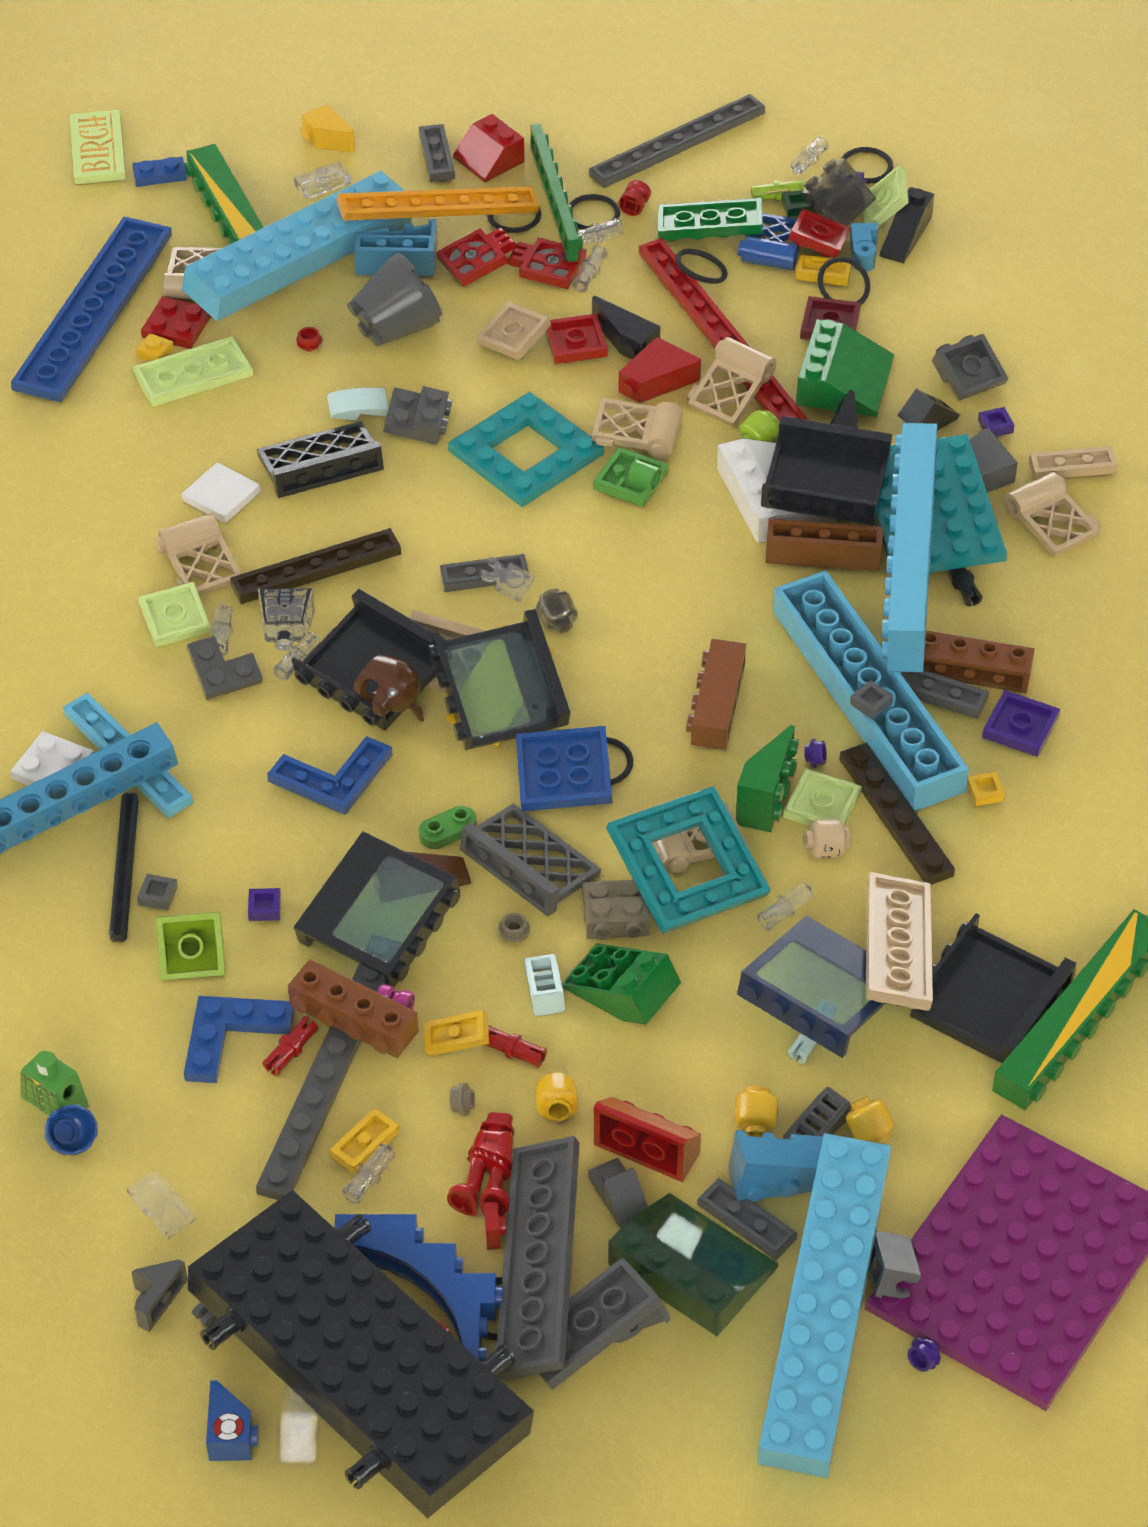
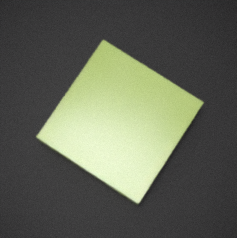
[863,165,908,227]
[138,582,211,647]
[783,768,862,826]

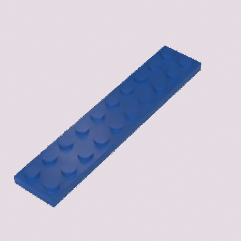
[11,216,172,402]

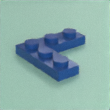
[267,736,393,815]
[184,996,295,1083]

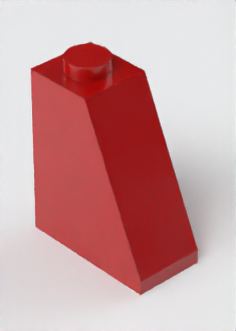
[618,337,701,403]

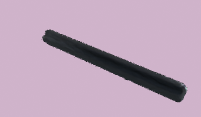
[109,792,139,942]

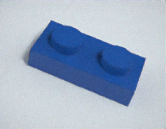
[132,156,187,187]

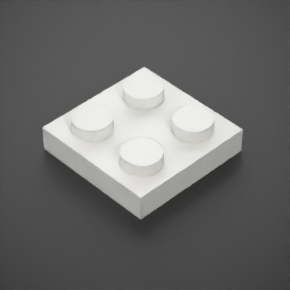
[10,731,94,786]

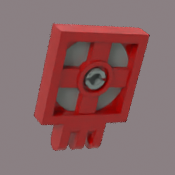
[436,228,516,287]
[507,237,587,289]

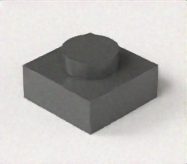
[850,680,893,720]
[137,874,178,910]

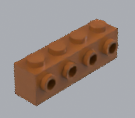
[766,519,883,571]
[923,631,1035,694]
[686,639,747,750]
[288,959,419,1059]

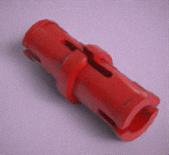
[262,1016,319,1076]
[486,1025,547,1068]

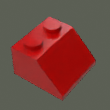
[453,114,524,182]

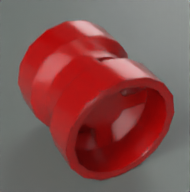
[618,180,651,216]

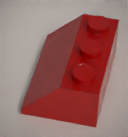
[594,1097,701,1182]

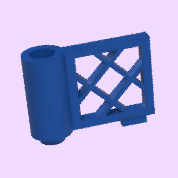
[737,213,801,271]

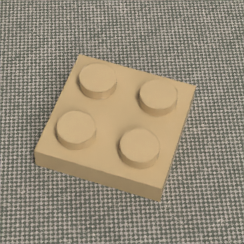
[476,302,551,360]

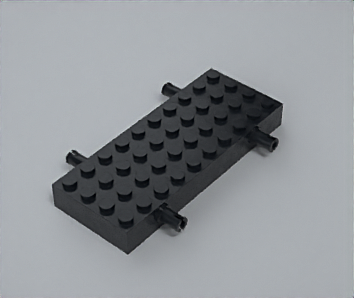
[188,1190,534,1519]

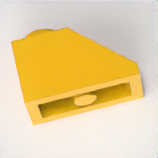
[301,104,355,152]

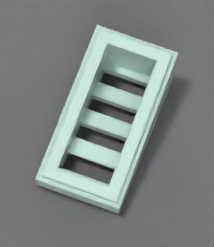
[524,954,565,1016]

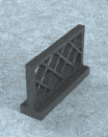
[460,804,601,916]

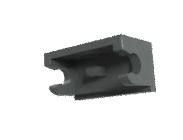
[868,1230,921,1298]

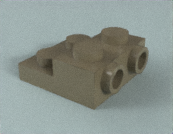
[582,880,650,939]

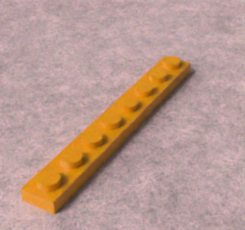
[336,186,540,221]

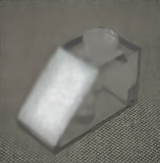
[280,1383,322,1465]

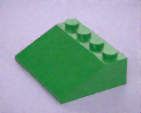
[796,320,894,417]

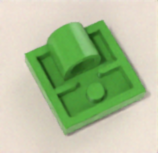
[593,447,668,507]

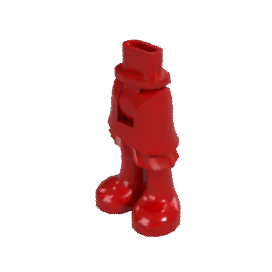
[447,1112,515,1216]

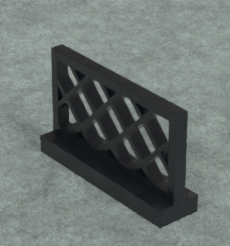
[257,421,384,498]

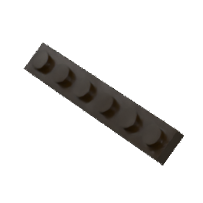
[230,528,401,604]
[839,742,955,885]

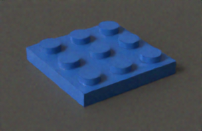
[516,726,613,811]

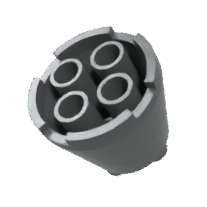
[347,253,442,347]

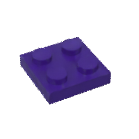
[982,690,1060,757]

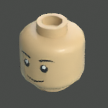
[803,819,850,859]

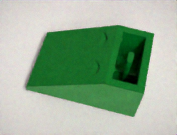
[736,725,799,832]
[562,943,682,1025]

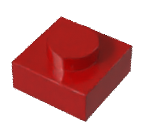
[484,1202,506,1250]

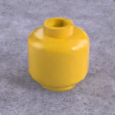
[535,1073,579,1121]
[734,1086,778,1137]
[846,1096,895,1143]

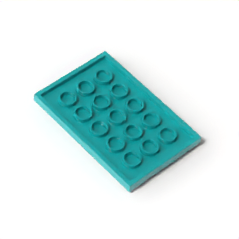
[875,434,1007,573]

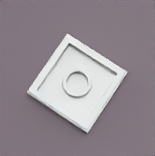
[181,462,261,523]

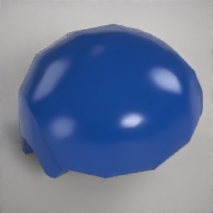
[44,1104,98,1156]

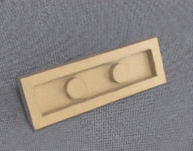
[1029,446,1118,480]

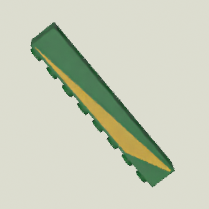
[184,144,264,245]
[992,909,1148,1110]

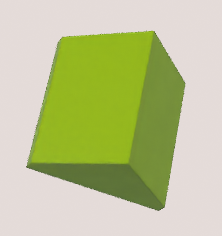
[156,912,225,981]

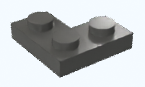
[187,636,263,700]

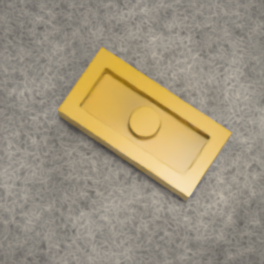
[795,254,852,286]
[424,1010,489,1056]
[330,1108,400,1175]

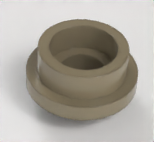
[499,913,530,943]
[450,1083,476,1116]

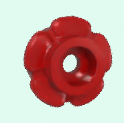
[296,327,323,351]

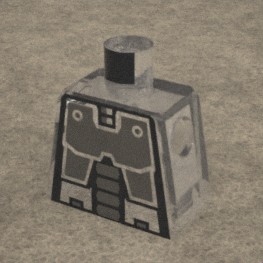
[258,588,315,651]

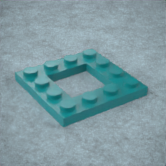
[448,391,604,507]
[606,786,771,934]

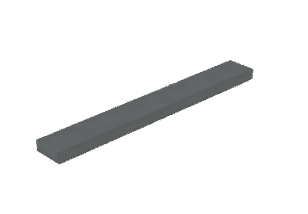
[589,94,765,188]

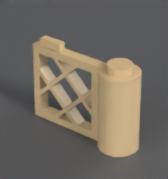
[164,247,222,300]
[686,337,776,427]
[591,398,682,459]
[1004,472,1101,558]
[154,513,242,596]
[652,802,749,873]

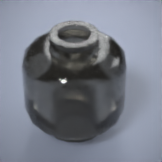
[536,588,578,633]

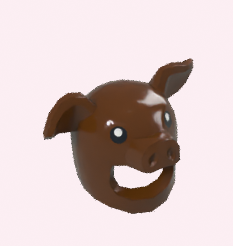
[354,654,424,721]

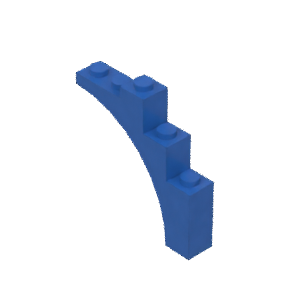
[334,1214,503,1362]

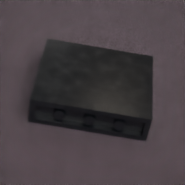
[761,416,892,525]
[291,589,452,731]
[910,913,1077,1063]

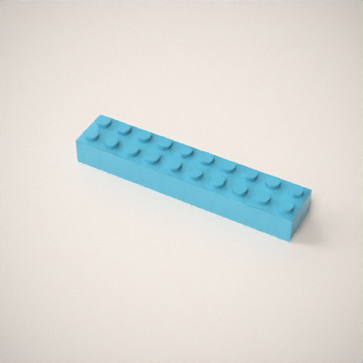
[182,171,412,321]
[882,423,937,672]
[773,570,969,811]
[758,1133,891,1478]

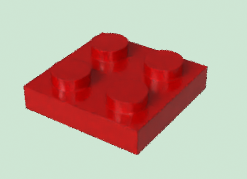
[788,209,851,258]
[141,296,211,349]
[545,314,608,364]

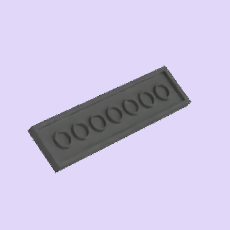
[496,1136,580,1381]

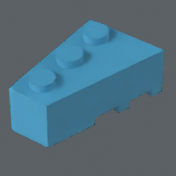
[354,218,437,277]
[728,1130,823,1202]

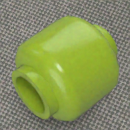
[739,410,779,443]

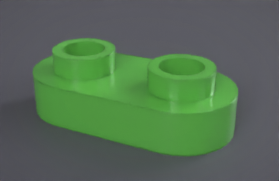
[419,806,477,849]

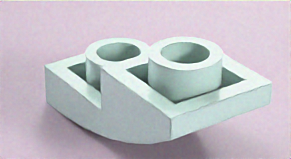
[327,388,389,421]

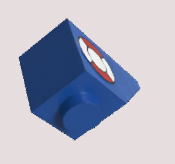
[206,1380,259,1461]

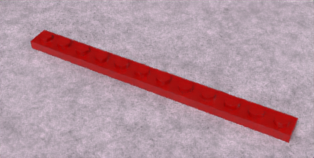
[639,238,809,422]

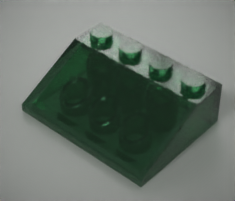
[608,1193,778,1336]

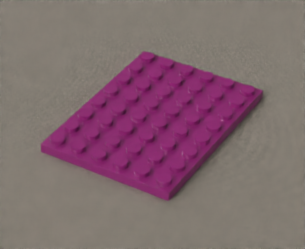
[865,1114,1148,1411]

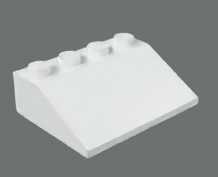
[717,439,836,544]

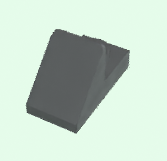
[588,1158,649,1227]
[131,1259,188,1332]

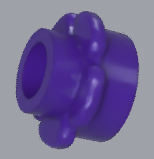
[804,739,827,768]
[907,1338,941,1372]

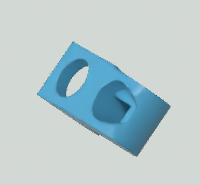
[850,223,878,272]

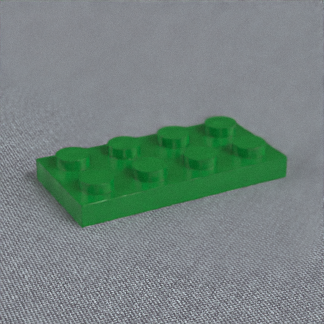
[658,198,763,241]

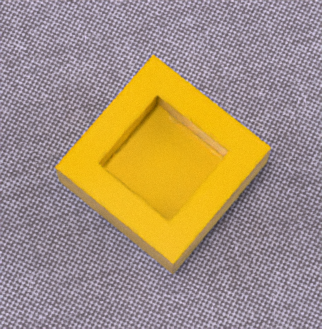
[136,333,174,362]
[967,771,1005,807]

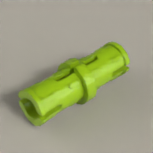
[751,180,804,202]

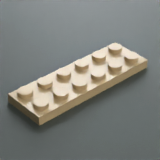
[866,872,933,1011]

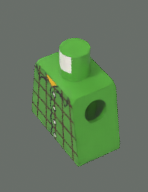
[20,1051,89,1116]

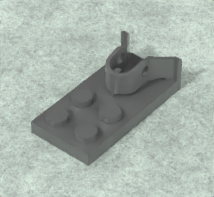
[539,1258,670,1390]

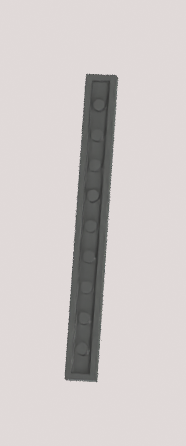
[256,935,402,1200]

